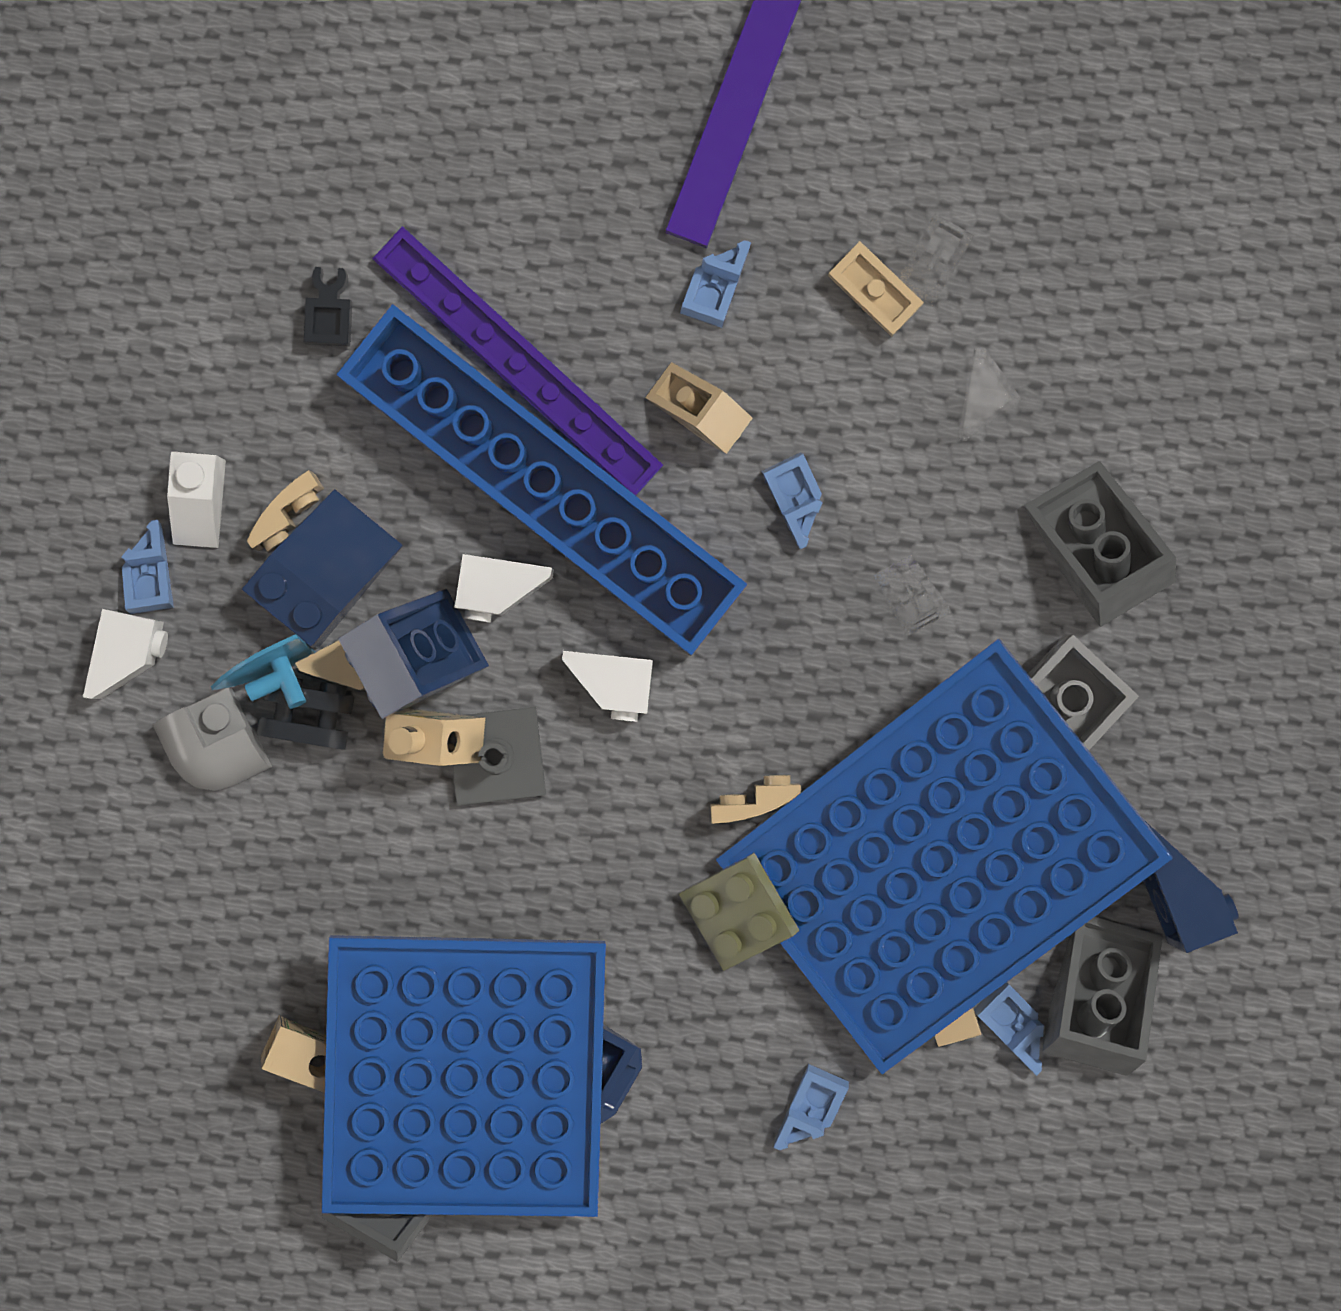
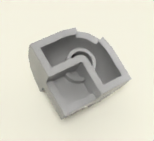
[153,687,272,791]

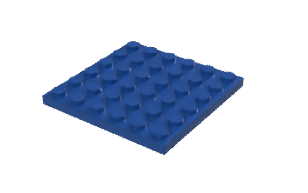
[322,935,606,1217]

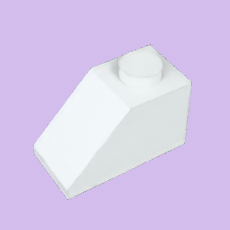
[167,452,226,548]
[455,554,554,623]
[83,609,168,699]
[562,651,653,722]

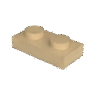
[828,241,924,337]

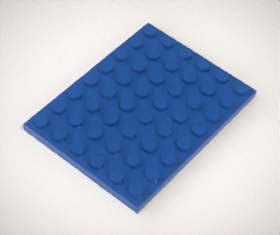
[716,639,1173,1074]

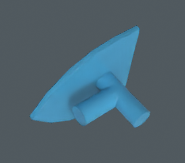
[211,634,316,708]

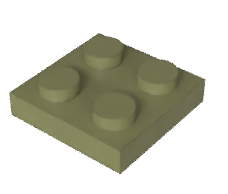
[679,853,800,971]

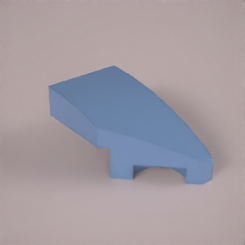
[680,240,751,328]
[761,452,822,549]
[121,520,174,614]
[974,982,1044,1076]
[774,1064,849,1150]

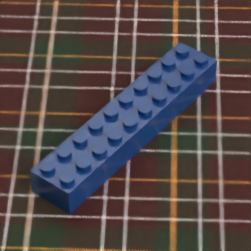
[336,304,747,656]

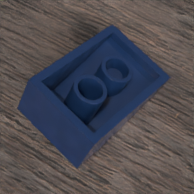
[242,489,403,648]
[338,589,489,719]
[1143,821,1239,953]

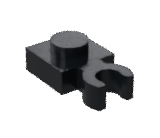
[303,267,353,347]

